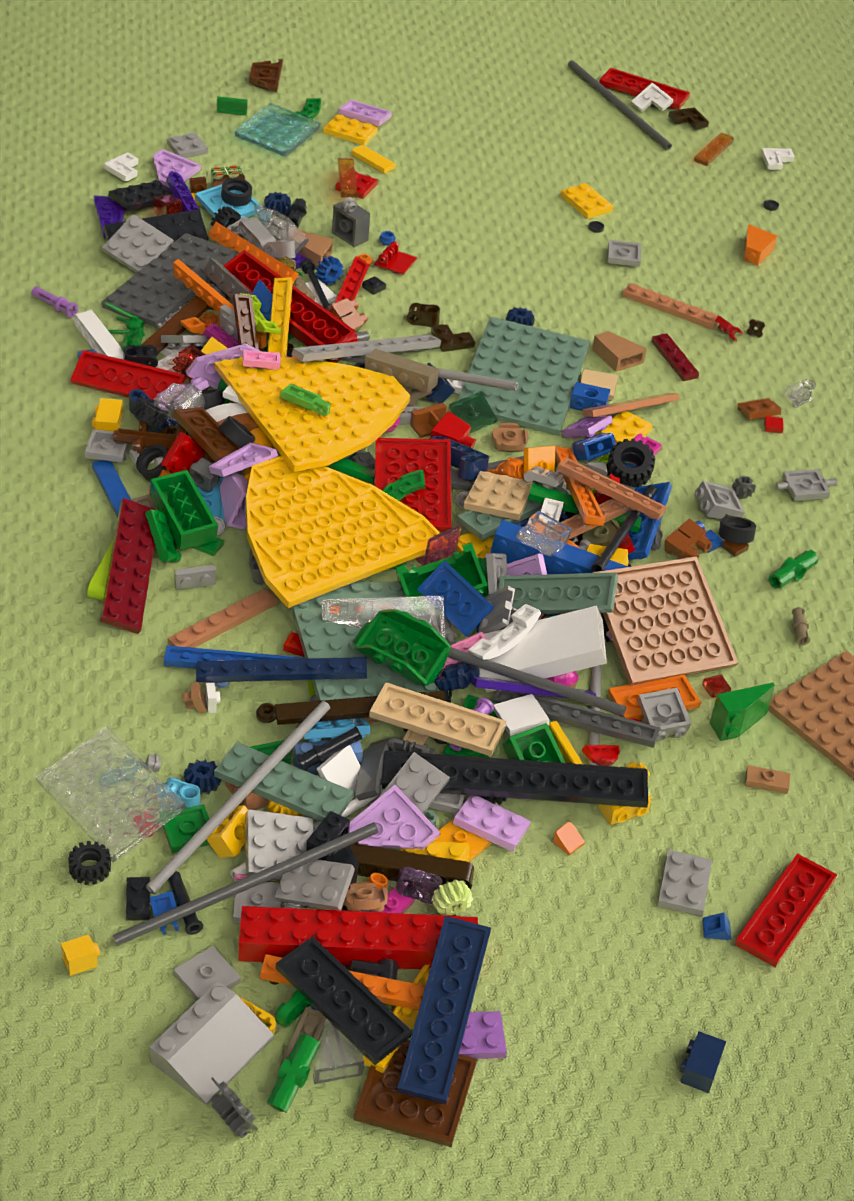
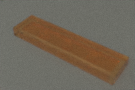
[694,132,734,166]
[338,158,357,198]

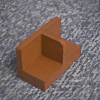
[410,403,447,438]

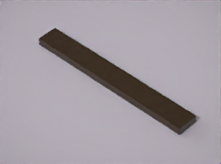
[275,690,446,725]

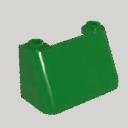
[396,543,488,615]

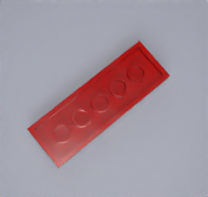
[599,68,690,110]
[70,350,186,408]
[735,853,837,968]

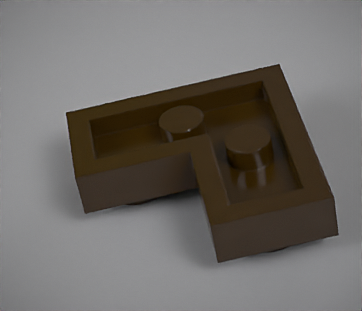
[668,107,709,129]
[431,324,475,352]

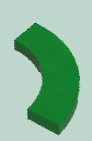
[280,98,321,127]
[382,470,425,501]

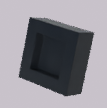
[362,276,386,295]

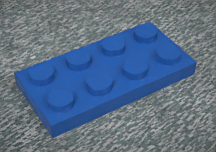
[417,560,494,637]

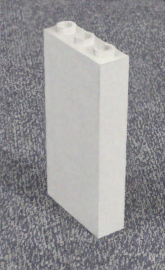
[478,605,607,693]

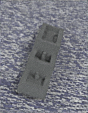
[355,737,392,801]

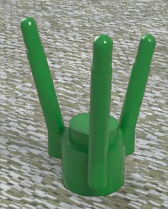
[105,302,144,334]

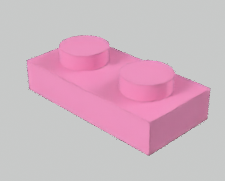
[243,350,280,370]

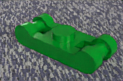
[122,327,145,351]

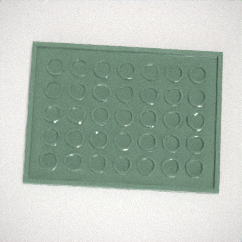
[455,317,590,436]
[290,581,440,701]

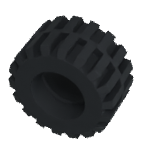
[606,438,655,488]

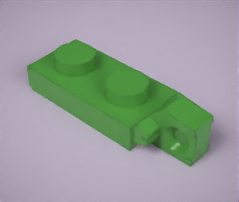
[280,384,331,416]

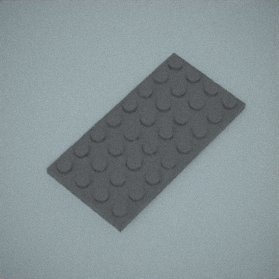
[101,233,239,328]

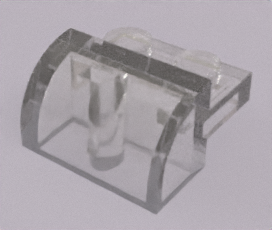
[154,383,205,421]
[516,511,572,556]

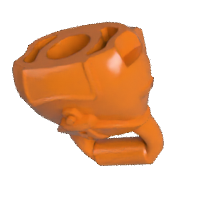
[487,458,524,479]

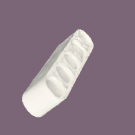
[73,310,123,359]

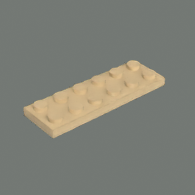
[369,682,506,756]

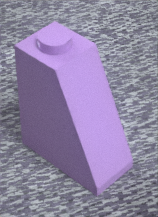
[219,473,249,530]

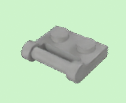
[524,466,564,489]

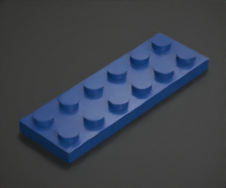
[628,482,672,560]

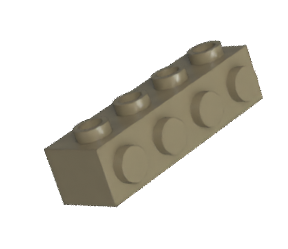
[364,349,439,393]

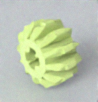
[432,880,473,916]

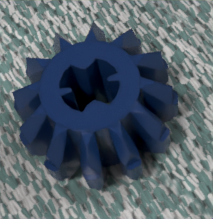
[264,192,291,217]
[506,307,535,326]
[184,758,221,795]

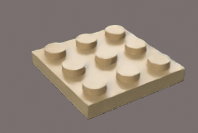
[464,471,535,520]

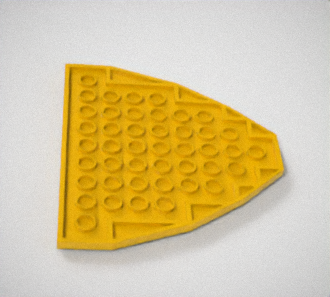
[214,357,410,472]
[245,456,447,608]

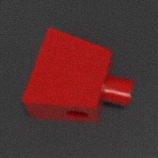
[430,411,476,449]

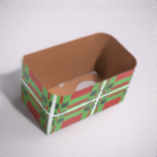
[211,166,245,187]

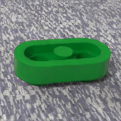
[275,990,311,1028]

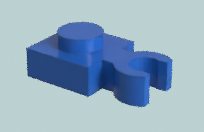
[149,891,179,935]

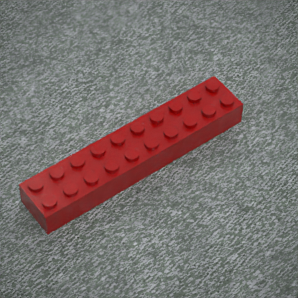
[223,250,358,363]
[238,906,478,970]

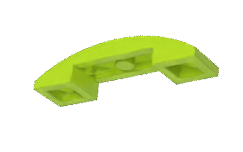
[240,293,281,334]

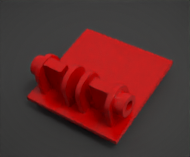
[374,241,418,275]

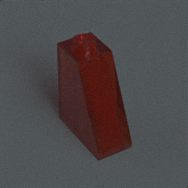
[154,195,182,216]

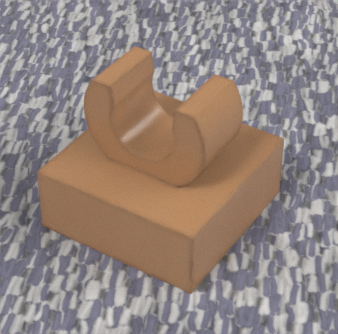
[182,682,207,713]

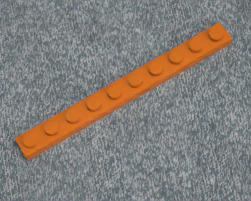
[555,446,605,527]

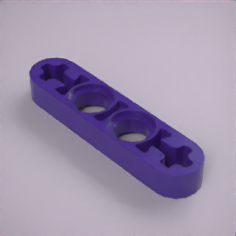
[166,171,199,212]

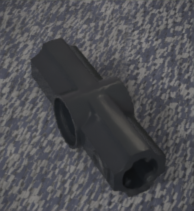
[285,198,307,230]

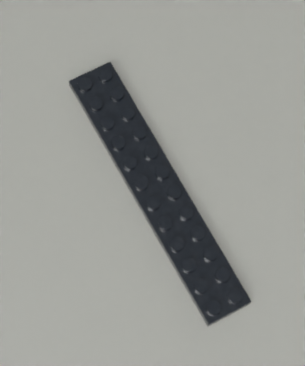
[382,750,648,808]

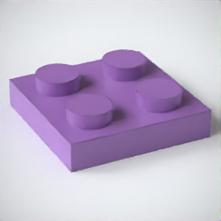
[562,415,613,439]
[459,1011,507,1059]

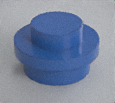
[379,231,396,245]

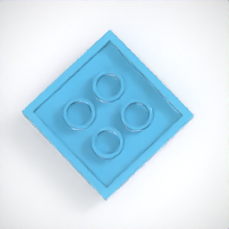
[195,185,263,225]

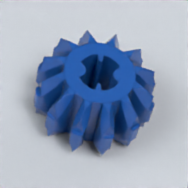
[315,255,344,285]

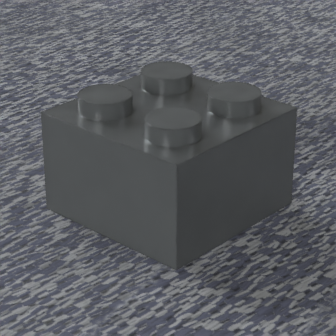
[332,201,370,247]

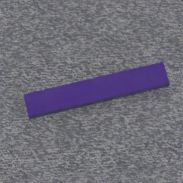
[470,676,596,699]

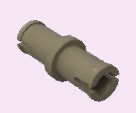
[792,607,810,645]

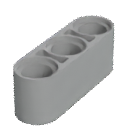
[239,218,276,252]

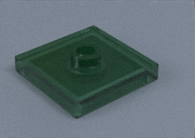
[449,391,497,433]

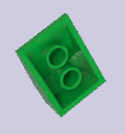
[710,682,775,741]
[502,723,566,763]

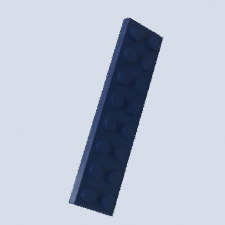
[397,916,491,1105]

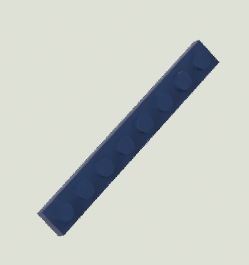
[196,657,367,683]

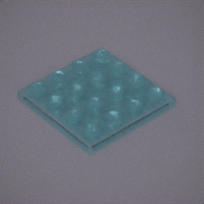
[235,103,320,157]

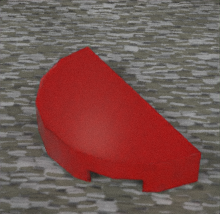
[581,745,620,766]

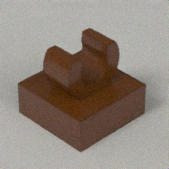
[189,176,207,194]

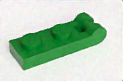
[145,510,181,563]

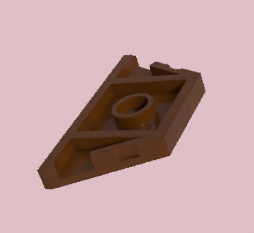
[249,59,283,92]

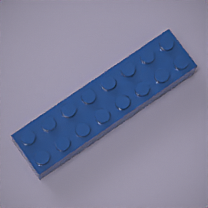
[490,520,628,574]

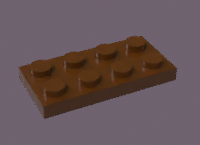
[172,407,240,462]

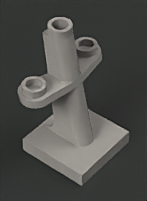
[478,586,543,634]

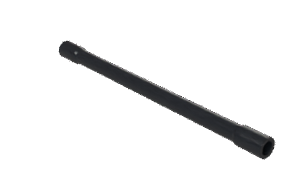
[591,485,657,572]

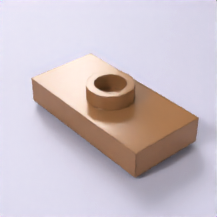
[745,765,790,794]

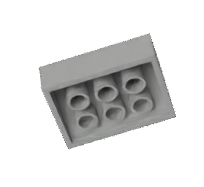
[149,981,274,1106]

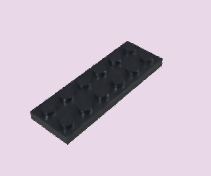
[103,209,209,242]
[276,936,412,1065]

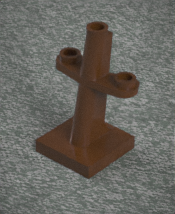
[113,421,189,454]

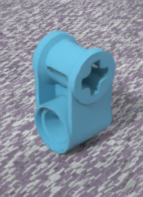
[156,777,201,810]

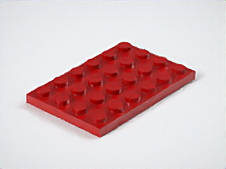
[375,438,451,532]

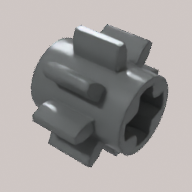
[732,476,756,499]

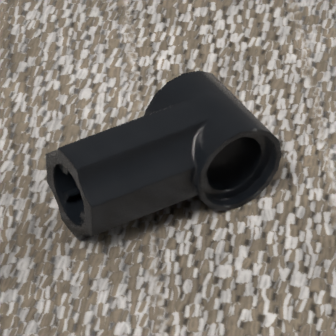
[351,959,399,980]

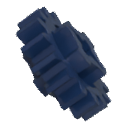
[435,662,480,691]

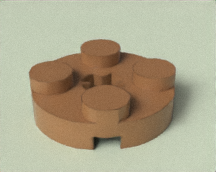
[492,423,529,452]
[343,882,388,912]

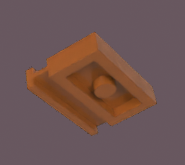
[737,398,781,420]

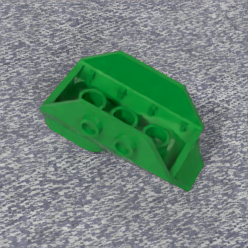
[352,609,451,686]

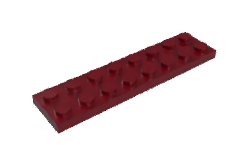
[100,498,156,634]

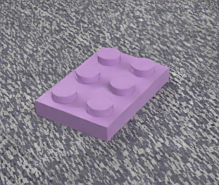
[338,99,392,127]
[453,795,531,852]

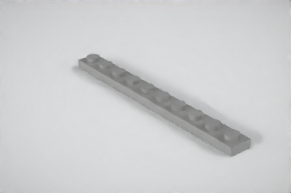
[292,334,441,363]

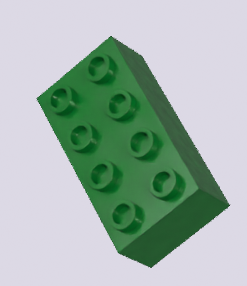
[150,470,218,551]

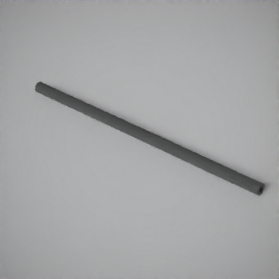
[568,60,672,150]
[448,647,626,716]
[113,822,379,946]

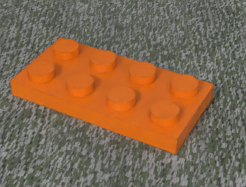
[608,674,701,720]

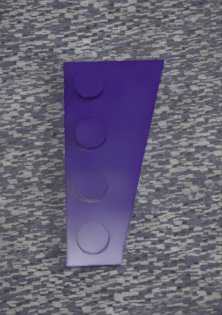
[94,195,126,238]

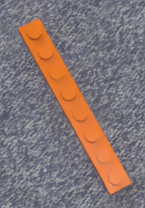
[207,222,299,283]
[173,259,267,349]
[260,954,426,1010]

